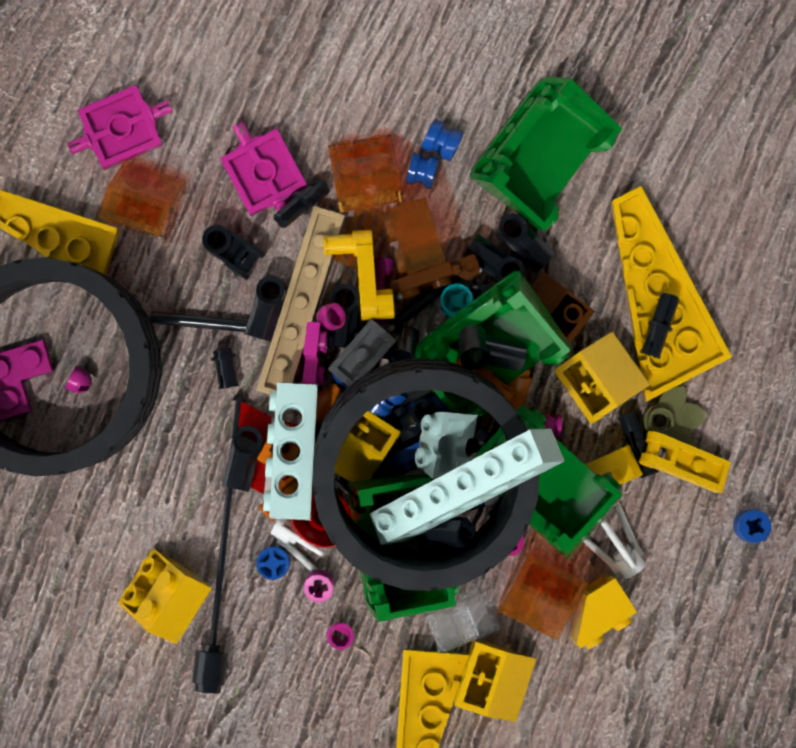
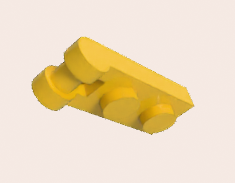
[639,431,731,493]

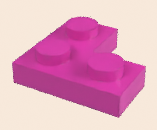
[302,321,328,386]
[0,340,54,421]

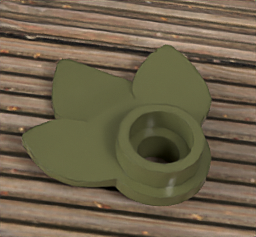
[643,387,708,447]

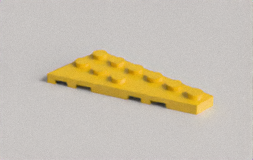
[611,186,732,402]

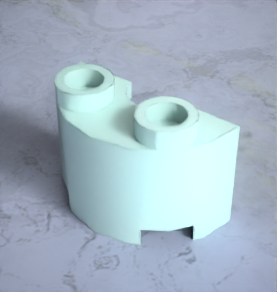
[415,412,478,479]

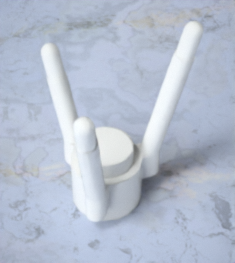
[583,501,647,579]
[271,519,324,572]

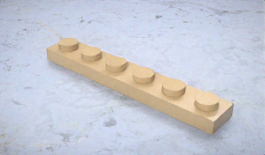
[256,206,345,395]

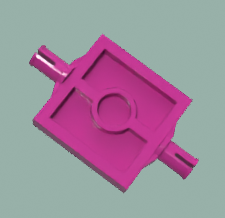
[67,85,173,171]
[220,121,307,217]

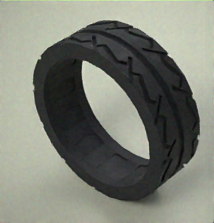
[0,257,162,477]
[313,358,540,591]

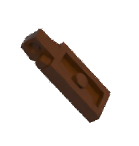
[389,254,482,300]

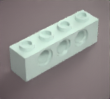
[263,383,318,521]

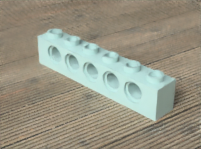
[370,429,564,545]

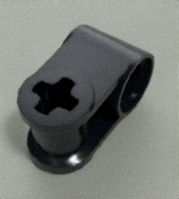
[202,225,266,281]

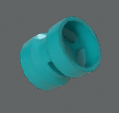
[440,283,473,318]

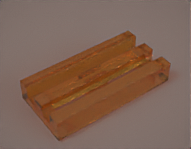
[333,202,389,272]

